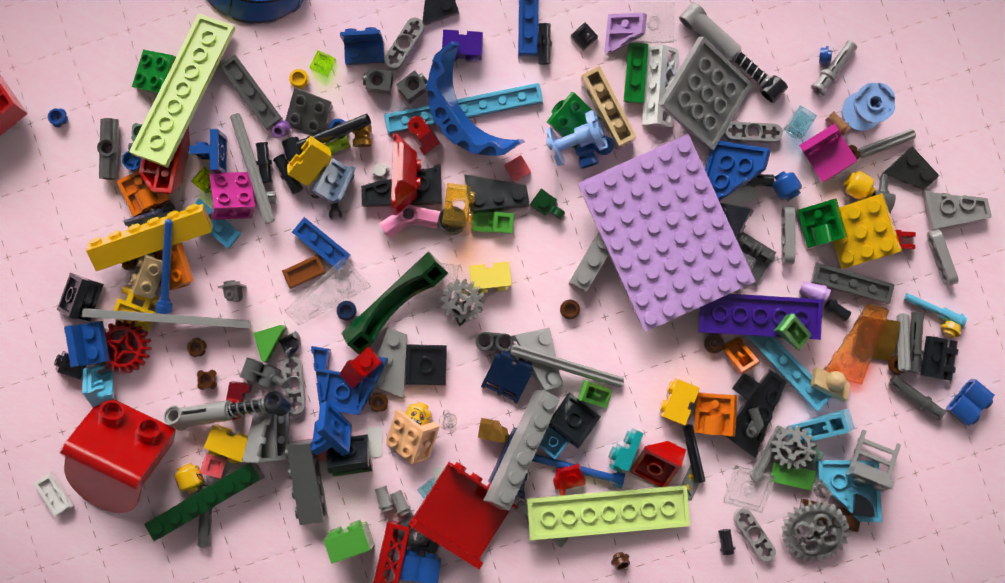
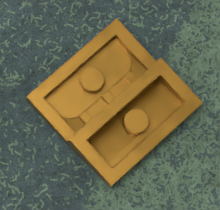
[851,315,901,361]

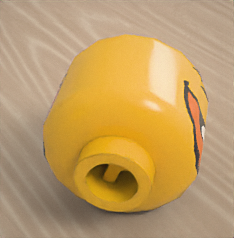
[174,463,204,494]

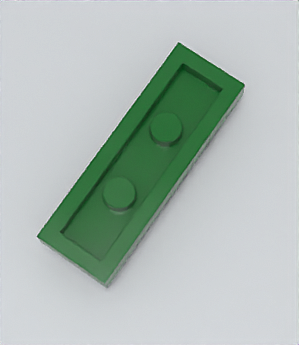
[623,42,648,104]

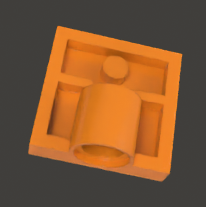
[116,170,171,217]
[153,243,194,291]
[694,392,738,436]

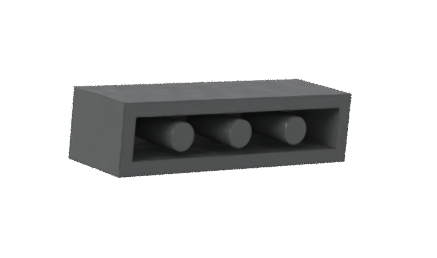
[285,439,328,525]

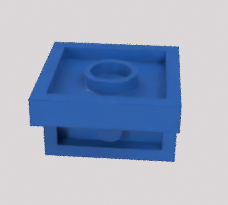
[189,129,227,173]
[64,321,110,367]
[311,400,352,456]

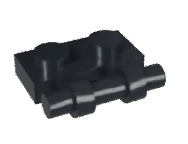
[920,336,959,381]

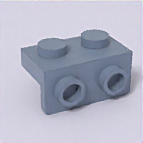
[312,158,356,204]

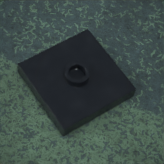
[405,344,447,386]
[548,392,601,448]

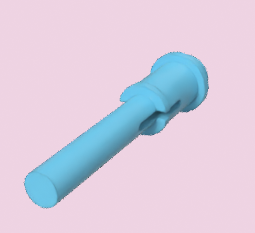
[903,293,967,328]

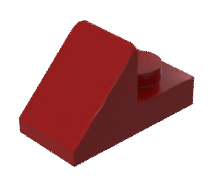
[340,347,383,389]

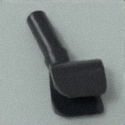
[410,539,439,553]

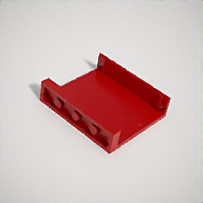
[409,462,519,570]

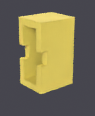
[469,261,512,293]

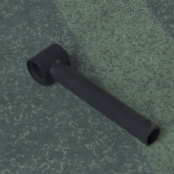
[281,113,371,162]

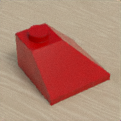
[629,441,686,487]

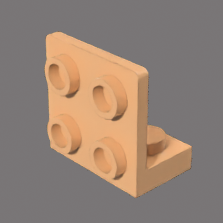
[386,410,440,465]

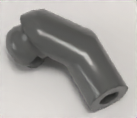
[746,407,764,438]

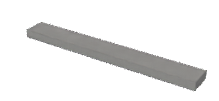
[82,309,251,328]

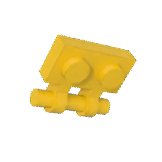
[113,285,159,331]

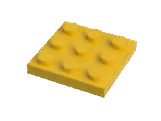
[832,193,902,269]

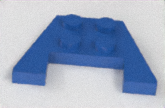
[311,346,388,415]

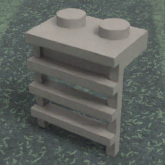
[846,429,902,492]

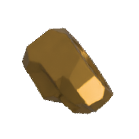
[478,417,510,443]

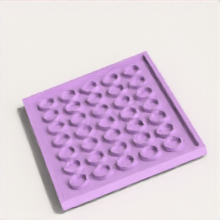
[577,134,756,332]

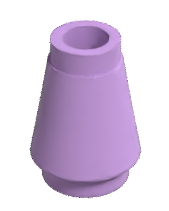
[799,281,831,304]

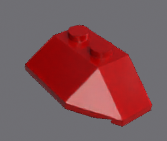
[139,126,190,194]
[391,134,422,215]

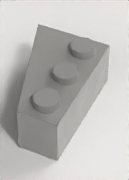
[242,399,289,463]

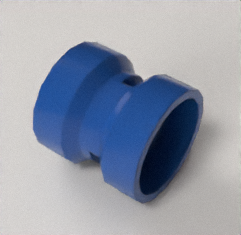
[575,143,599,169]
[122,150,142,172]

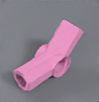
[379,204,440,238]

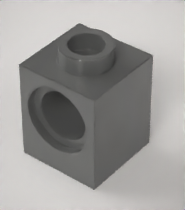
[363,68,394,95]
[396,70,427,104]

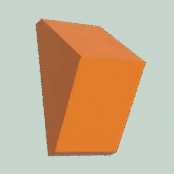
[723,337,760,374]

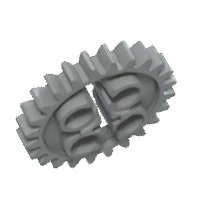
[781,499,850,563]

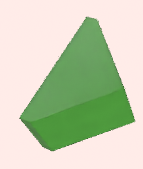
[774,314,812,350]
[253,325,287,362]
[577,380,613,409]

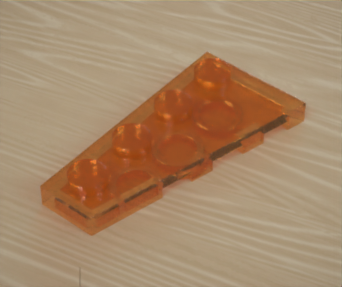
[823,303,889,385]

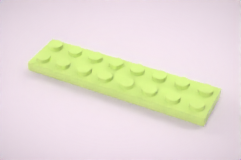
[129,14,236,168]
[526,485,690,541]

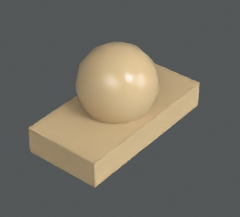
[810,367,850,402]

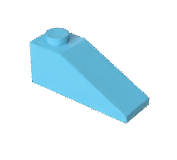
[786,408,855,446]

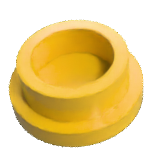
[289,69,309,89]
[940,321,961,339]

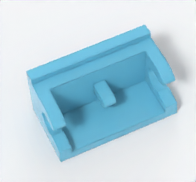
[82,364,114,407]

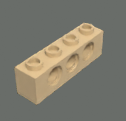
[580,66,637,149]

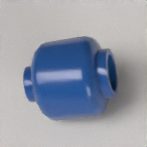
[772,171,802,202]

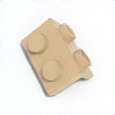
[129,252,162,299]

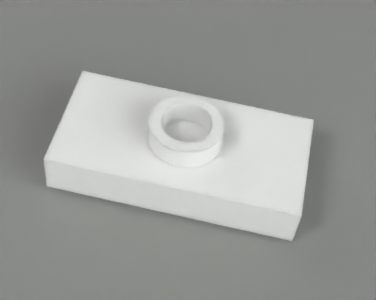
[33,472,74,517]

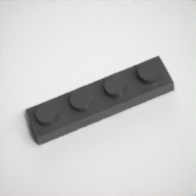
[219,54,283,130]
[811,263,895,304]

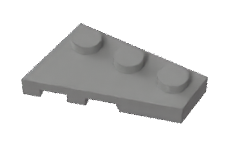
[922,191,992,230]
[375,327,407,398]
[512,327,563,390]

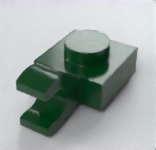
[530,188,565,220]

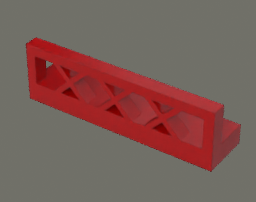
[373,520,412,583]

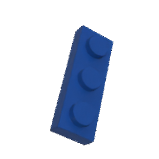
[292,217,351,270]

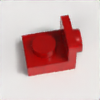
[553,464,586,496]

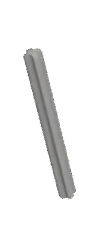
[230,113,275,224]
[510,344,624,388]

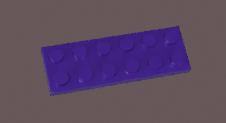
[698,294,823,340]

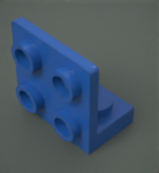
[340,27,385,65]

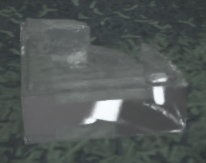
[812,479,833,499]

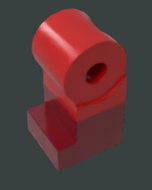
[408,116,440,155]
[226,381,253,420]

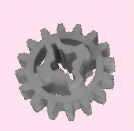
[440,278,485,323]
[770,425,816,470]

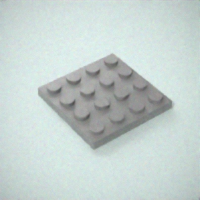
[658,37,753,150]

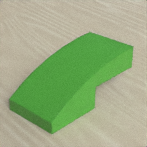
[471,212,514,234]
[770,461,816,491]

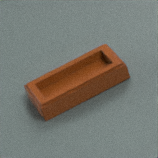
[282,254,327,289]

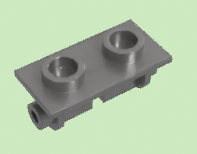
[218,280,246,302]

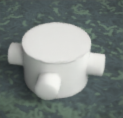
[372,162,389,179]

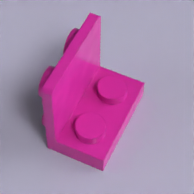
[799,123,857,182]
[209,172,255,220]

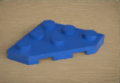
[705,141,771,201]

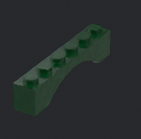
[341,251,448,355]
[144,462,265,541]

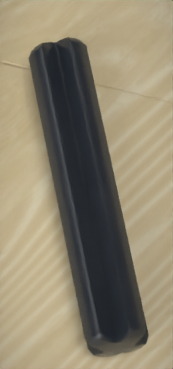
[682,424,705,484]

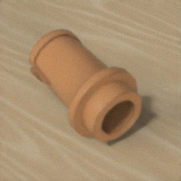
[825,111,851,136]

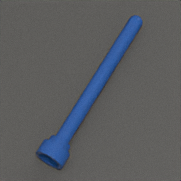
[156,219,173,314]
[532,454,625,489]

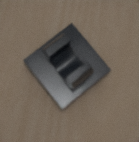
[570,22,598,51]
[732,373,760,401]

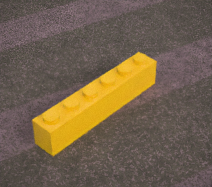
[86,204,213,272]

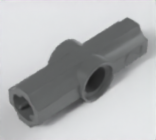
[97,118,121,180]

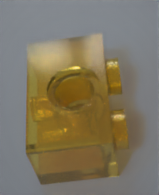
[442,183,475,228]

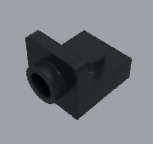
[54,351,87,380]

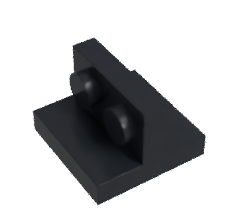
[57,272,104,322]
[327,434,373,477]

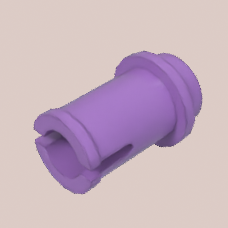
[272,120,291,138]

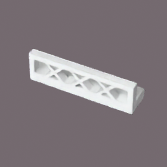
[642,44,679,128]

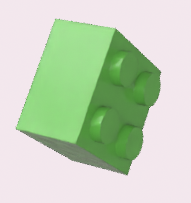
[323,520,374,564]

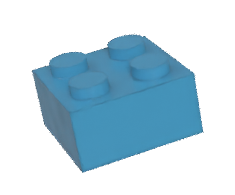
[539,426,569,459]

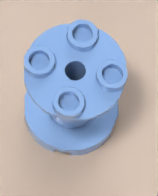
[841,82,896,132]
[545,110,608,166]

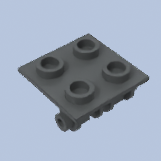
[285,87,333,135]
[737,232,776,286]

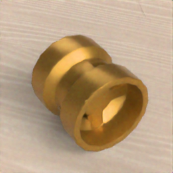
[352,125,373,147]

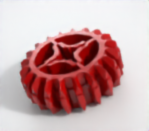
[104,320,152,374]

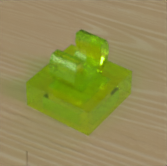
[309,50,336,77]
[191,167,212,194]

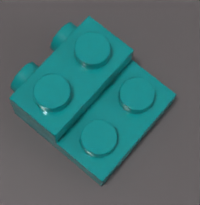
[608,428,644,473]

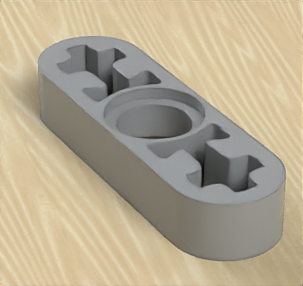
[384,17,424,70]
[724,122,783,143]
[781,206,795,264]
[927,229,959,287]
[283,356,306,414]
[734,508,776,561]

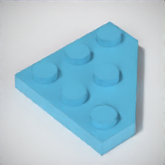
[816,460,882,522]

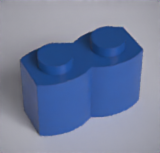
[946,378,995,426]
[400,550,441,583]

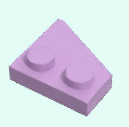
[604,13,647,54]

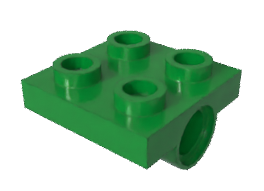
[132,49,176,94]
[546,92,601,149]
[797,198,848,248]

